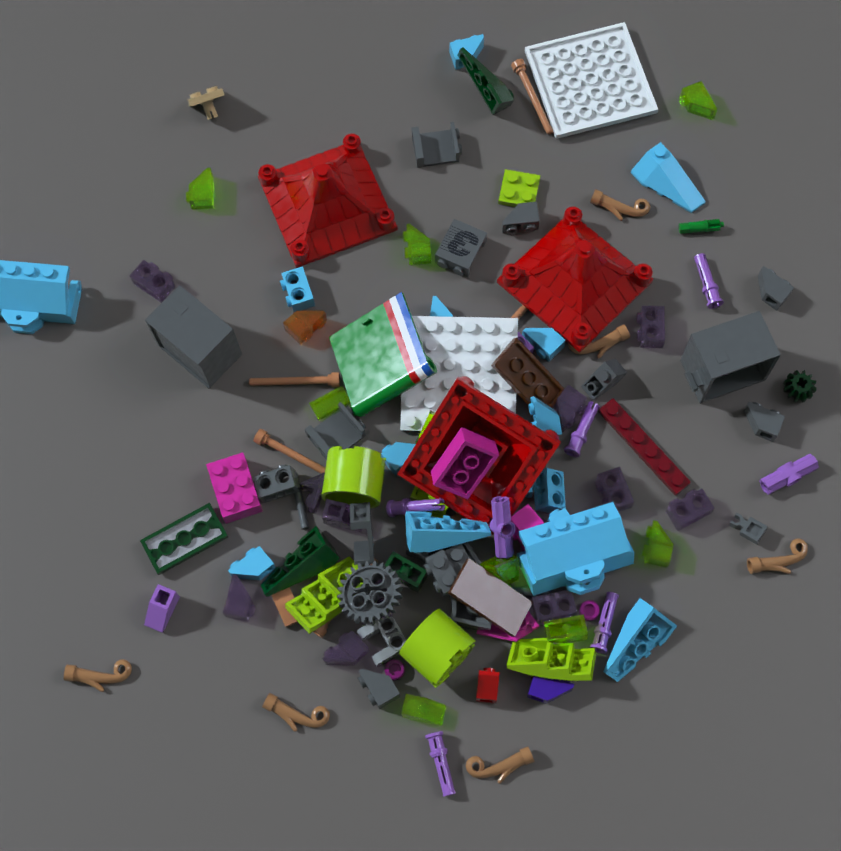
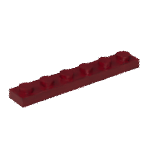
[598,398,691,496]

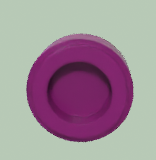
[579,600,600,621]
[385,659,405,681]

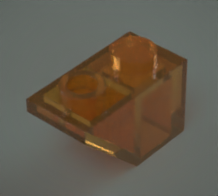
[283,310,327,344]

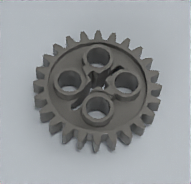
[337,561,403,626]

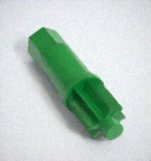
[679,219,724,234]

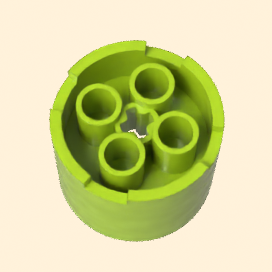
[321,446,386,509]
[399,608,476,688]

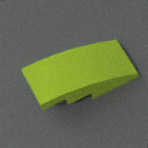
[285,556,363,634]
[507,637,596,681]

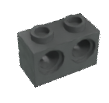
[253,464,300,503]

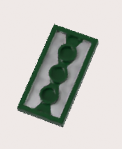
[140,503,228,575]

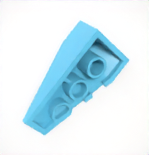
[630,142,706,213]
[405,511,491,554]
[603,598,677,682]

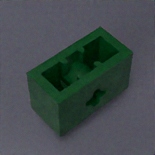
[385,551,428,593]

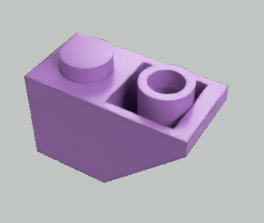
[144,584,180,633]

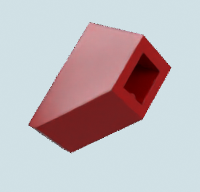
[476,668,500,704]

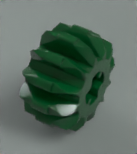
[783,370,817,403]

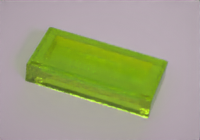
[309,385,351,421]

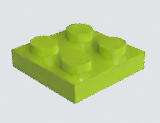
[498,169,540,207]

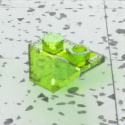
[403,224,431,265]
[642,520,673,568]

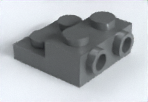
[424,544,469,597]

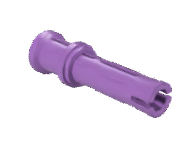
[694,253,724,309]
[564,401,600,458]
[386,498,445,517]
[589,592,619,654]
[425,731,456,797]

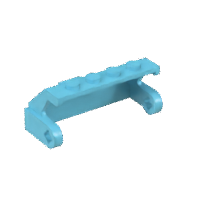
[0,260,82,334]
[517,502,634,596]

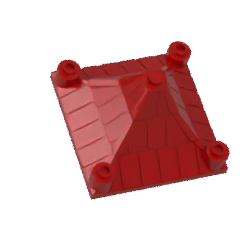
[258,133,398,268]
[497,207,653,353]
[397,376,561,535]

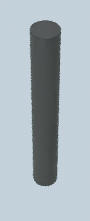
[294,472,309,530]

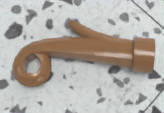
[590,189,651,221]
[568,324,630,358]
[747,538,808,574]
[64,659,132,692]
[262,693,330,732]
[466,746,535,784]

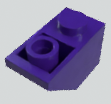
[527,676,574,704]

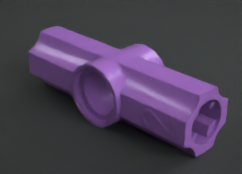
[759,454,819,495]
[489,496,515,558]

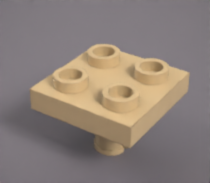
[187,86,224,120]

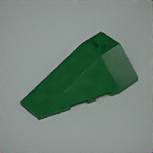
[457,47,514,115]
[261,526,340,597]

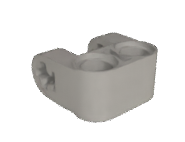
[357,615,406,667]

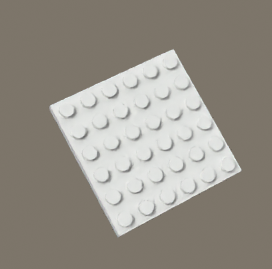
[525,22,658,139]
[400,316,518,431]

